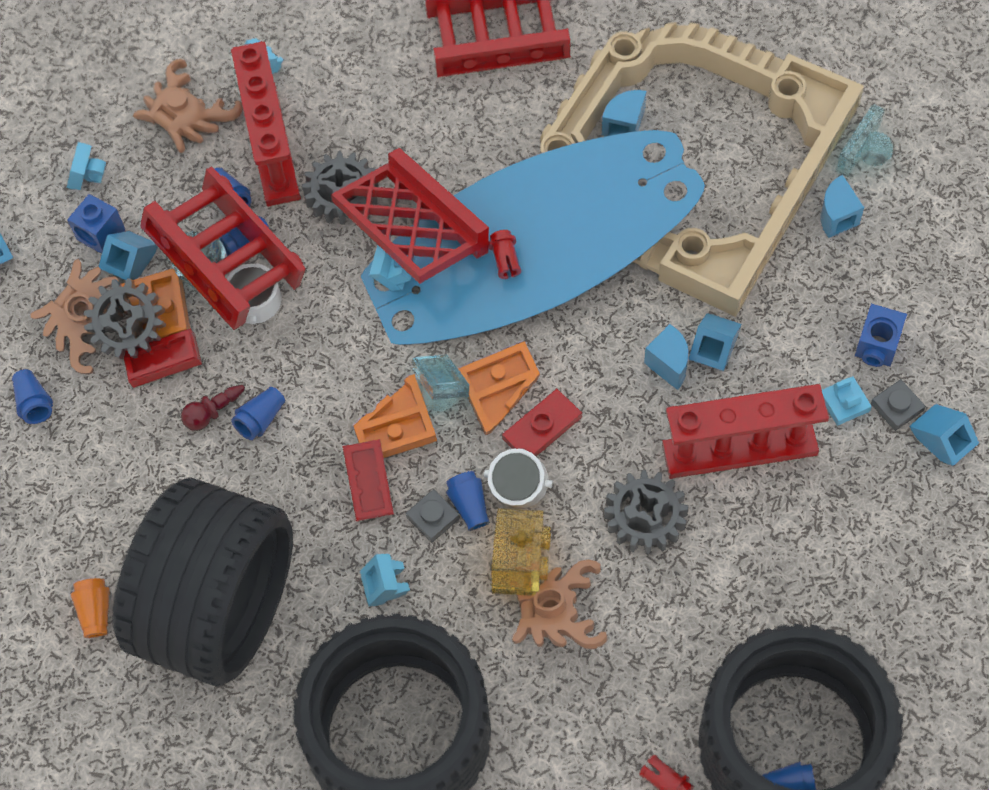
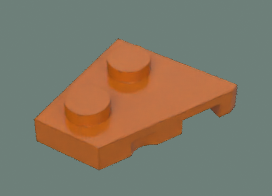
[121,267,190,341]
[457,341,540,435]
[353,374,437,458]

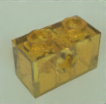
[491,508,551,596]

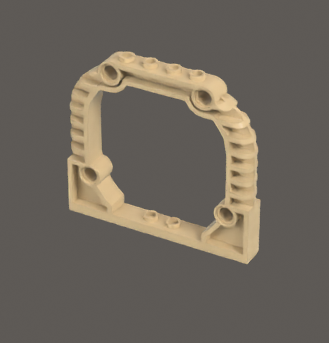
[540,22,864,317]

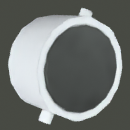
[227,264,282,324]
[484,449,553,508]

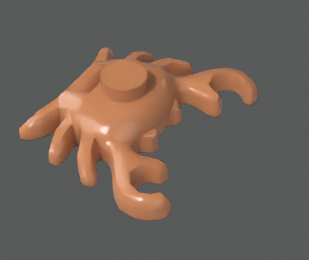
[133,59,243,153]
[30,259,145,374]
[510,559,608,649]

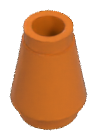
[70,578,110,638]

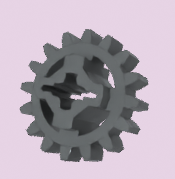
[302,151,379,225]
[84,278,166,359]
[604,470,688,554]

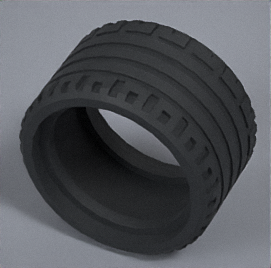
[112,477,293,687]
[293,614,491,790]
[698,624,903,790]

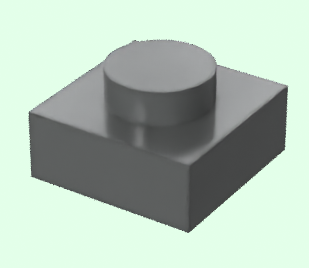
[871,379,926,431]
[405,489,460,543]

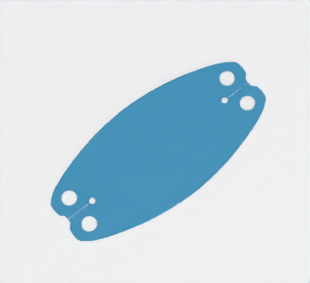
[361,130,705,345]

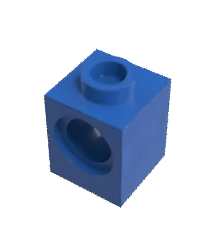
[67,194,126,254]
[855,303,907,367]

